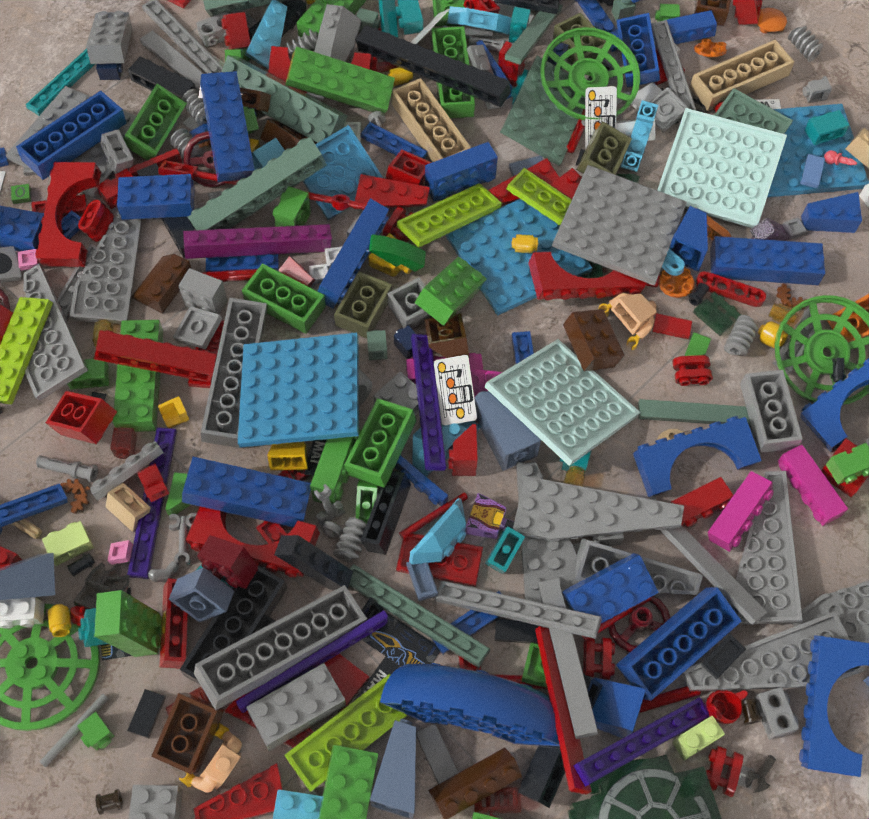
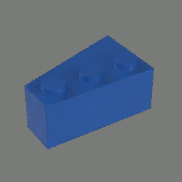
[801,192,862,233]

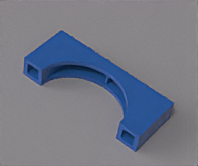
[800,358,869,452]
[633,416,762,497]
[799,635,869,777]

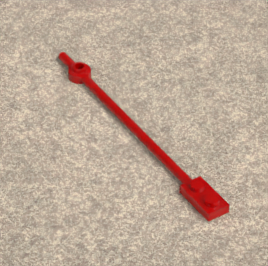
[158,160,367,211]

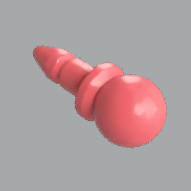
[824,150,857,165]

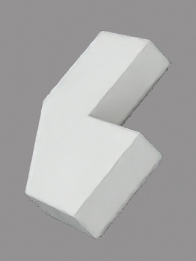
[309,247,342,284]

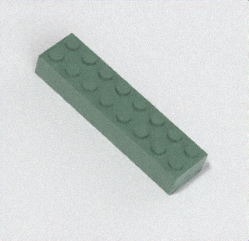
[222,55,348,143]
[188,137,327,230]

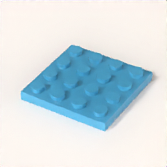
[302,125,383,220]

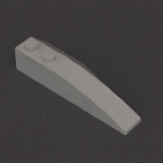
[307,4,361,100]
[575,538,703,595]

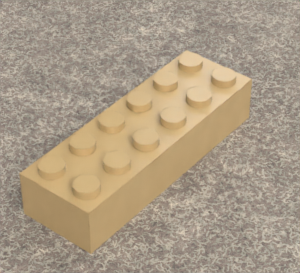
[689,40,794,111]
[391,78,471,162]

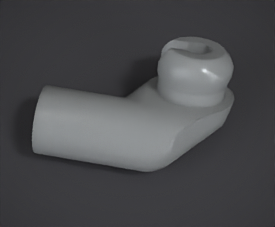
[148,561,180,582]

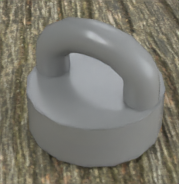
[368,111,386,128]

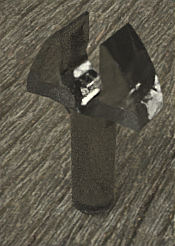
[745,755,776,793]

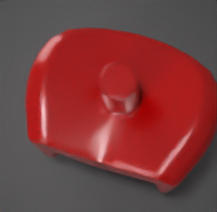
[70,606,85,626]

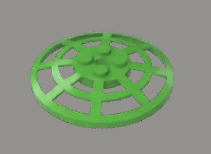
[540,27,640,121]
[775,295,869,405]
[0,604,100,731]

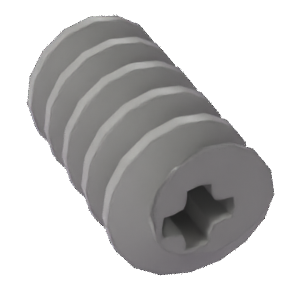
[788,26,824,62]
[287,29,318,58]
[182,89,207,126]
[170,128,205,166]
[724,315,759,356]
[333,517,367,563]

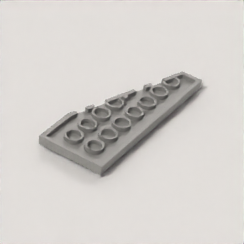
[70,211,142,324]
[24,264,88,401]
[516,462,580,610]
[735,471,802,624]
[513,476,684,541]
[791,581,869,643]
[682,611,865,691]

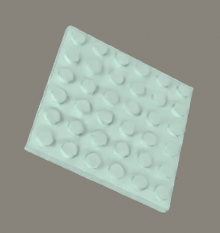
[657,108,787,229]
[485,339,640,466]

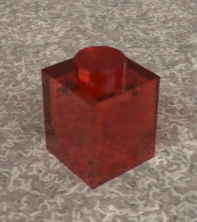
[110,428,137,459]

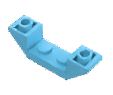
[447,7,511,35]
[621,100,658,172]

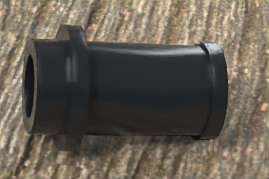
[689,283,709,306]
[831,358,847,383]
[67,553,96,577]

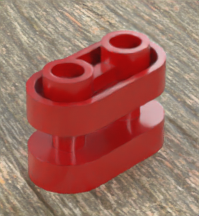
[78,200,114,242]
[383,206,414,242]
[672,355,713,386]
[583,637,615,680]
[703,745,744,797]

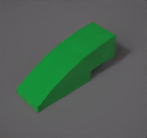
[369,234,426,272]

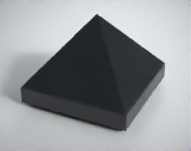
[362,597,384,621]

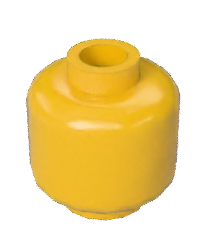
[758,321,788,348]

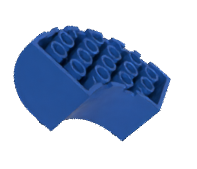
[380,663,560,746]

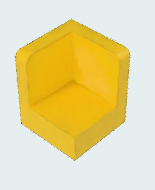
[158,396,189,428]

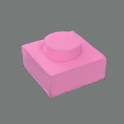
[18,249,39,271]
[107,540,133,565]

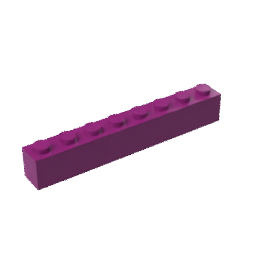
[183,224,332,259]

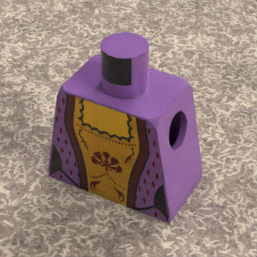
[465,493,514,539]

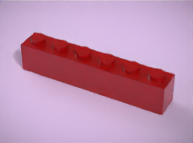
[94,330,216,382]

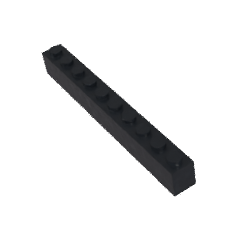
[355,25,511,107]

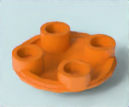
[757,8,787,33]
[694,38,727,57]
[659,268,695,298]

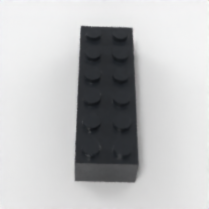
[180,566,287,685]

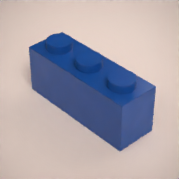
[667,10,717,44]

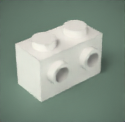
[0,597,45,629]

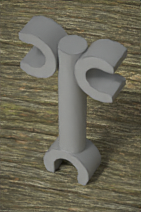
[314,484,345,527]
[169,513,197,565]

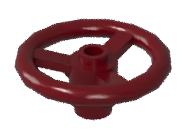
[184,131,227,188]
[608,596,671,653]

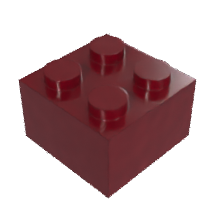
[197,535,258,589]

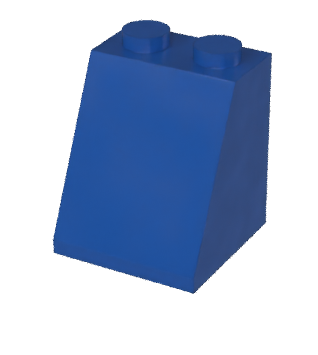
[669,206,708,272]
[592,678,646,738]

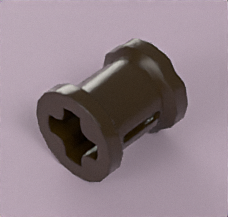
[742,698,763,725]
[95,789,123,815]

